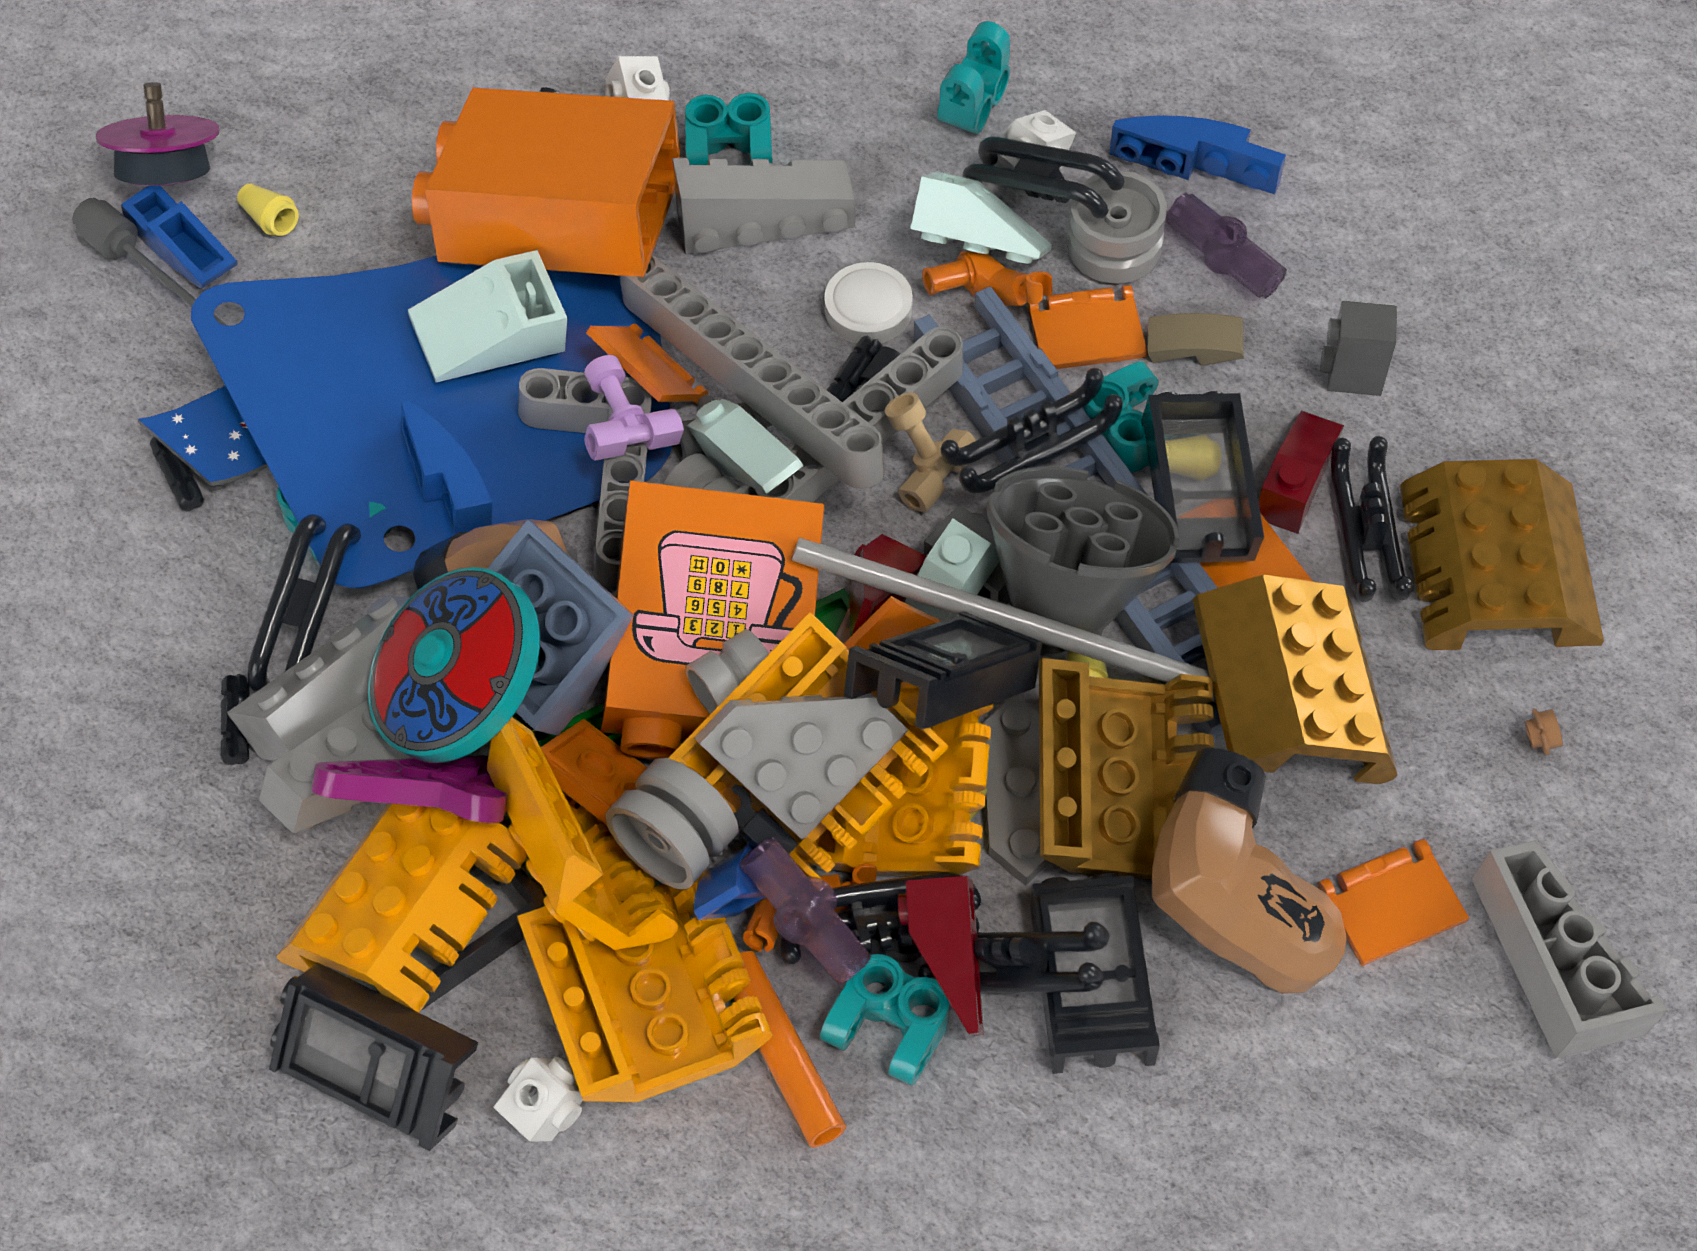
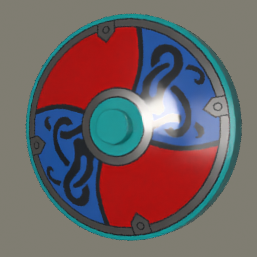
[368,567,540,763]

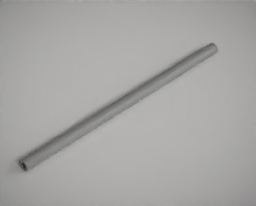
[792,537,1215,698]

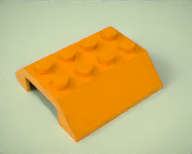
[669,612,949,894]
[806,681,993,876]
[487,717,678,950]
[276,803,528,1013]
[517,870,773,1102]

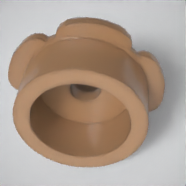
[1524,708,1563,755]

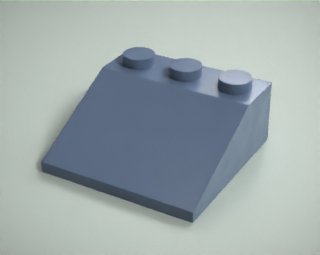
[487,519,634,736]

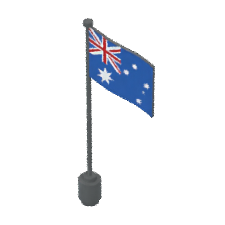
[72,198,268,486]

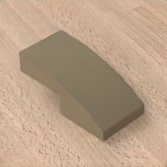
[1148,313,1244,366]

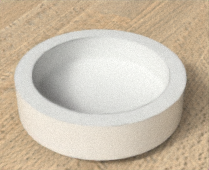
[824,262,913,344]

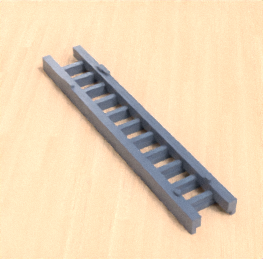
[914,286,1223,742]

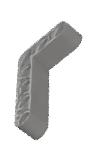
[518,368,652,590]

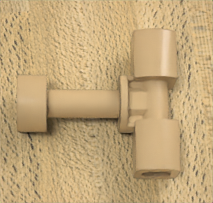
[885,392,976,512]

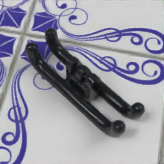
[962,137,1125,219]
[941,368,1123,494]
[1331,436,1414,602]
[247,514,361,693]
[780,872,982,965]
[918,921,1110,992]

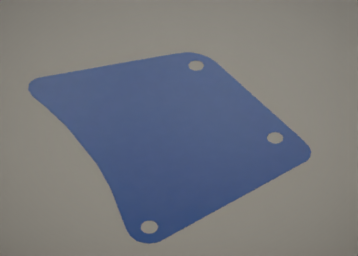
[191,255,673,588]

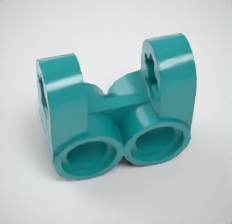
[937,21,1011,135]
[685,93,773,165]
[1082,362,1195,473]
[820,954,950,1086]

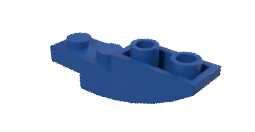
[1109,115,1286,195]

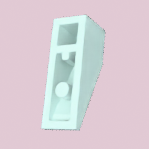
[687,399,803,494]
[905,518,999,621]

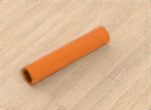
[732,951,846,1148]

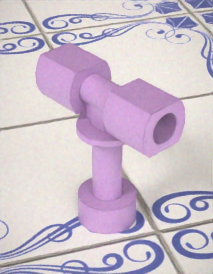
[584,355,684,461]

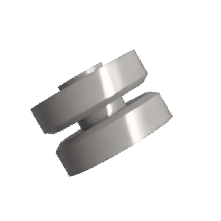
[1067,170,1167,284]
[605,758,739,889]

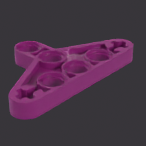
[312,755,508,823]

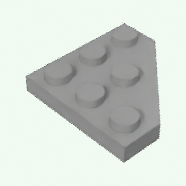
[695,693,908,840]
[982,695,1050,886]

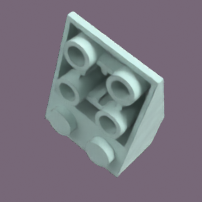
[910,171,1052,264]
[408,250,567,382]

